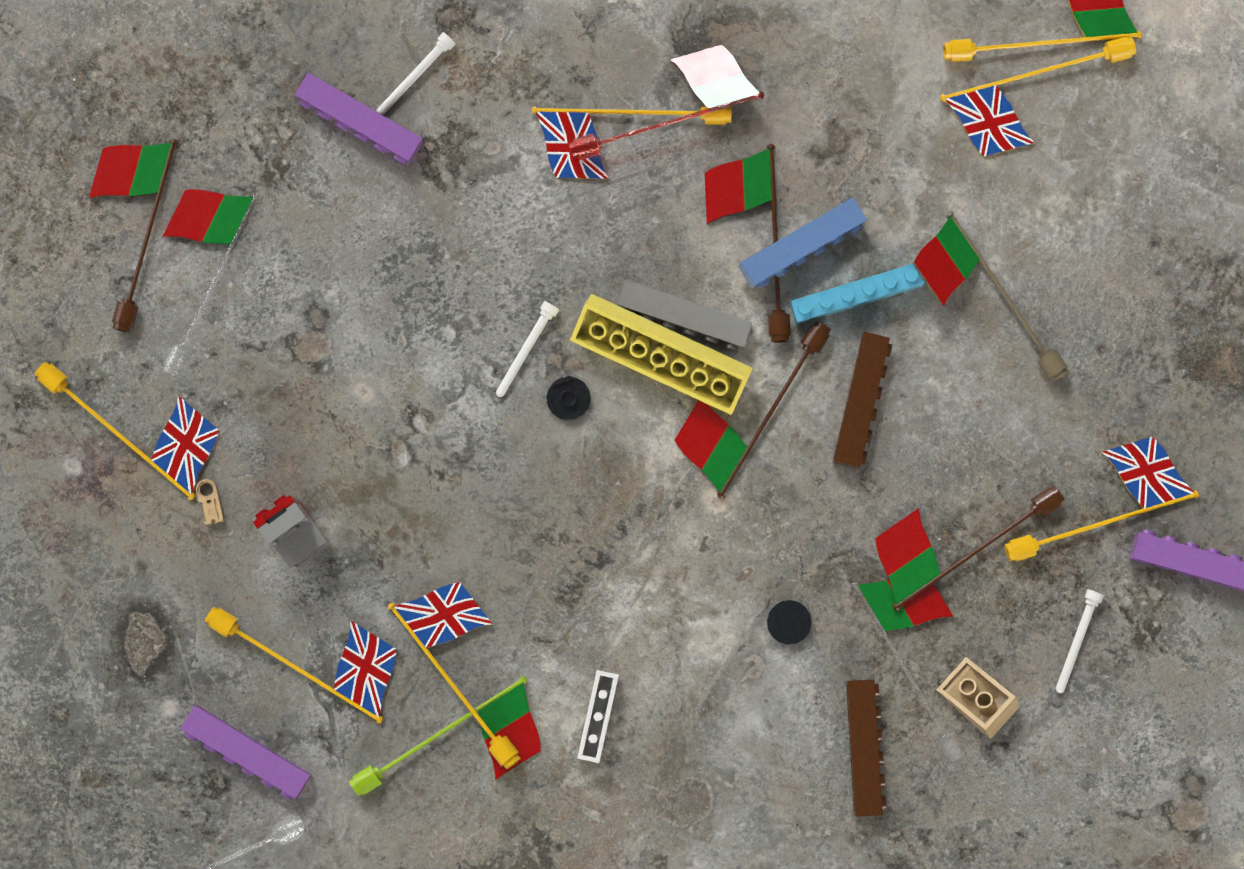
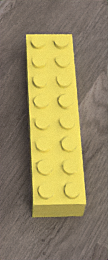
[570,294,753,415]

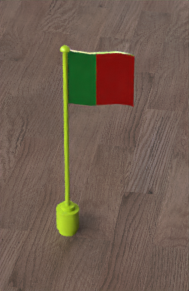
[349,676,541,796]

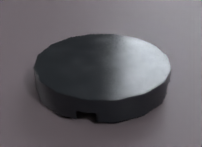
[546,376,591,421]
[767,600,812,645]

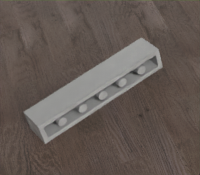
[617,280,752,352]

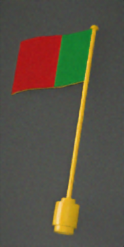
[943,0,1142,62]

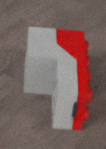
[253,495,331,570]

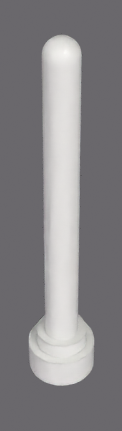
[376,32,456,115]
[496,301,559,397]
[1056,589,1104,693]

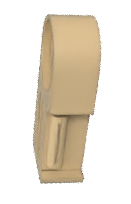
[196,479,224,525]

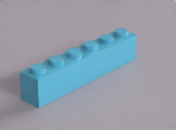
[789,264,925,325]

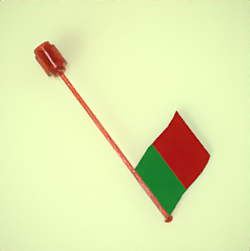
[569,45,764,160]

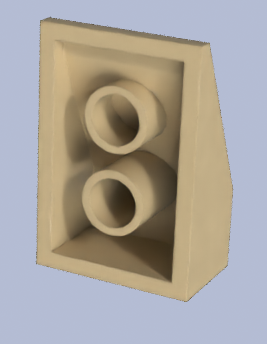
[936,657,1020,739]

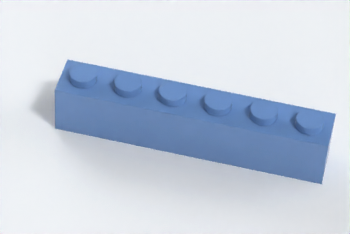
[738,197,867,289]

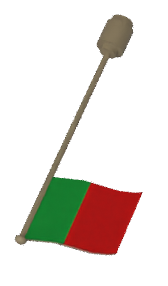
[913,211,1069,383]

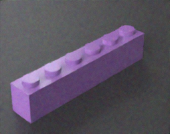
[295,73,423,164]
[1129,530,1244,592]
[180,705,312,800]

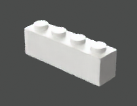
[577,670,619,763]

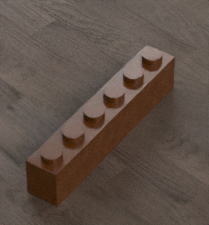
[832,332,893,469]
[846,679,886,817]

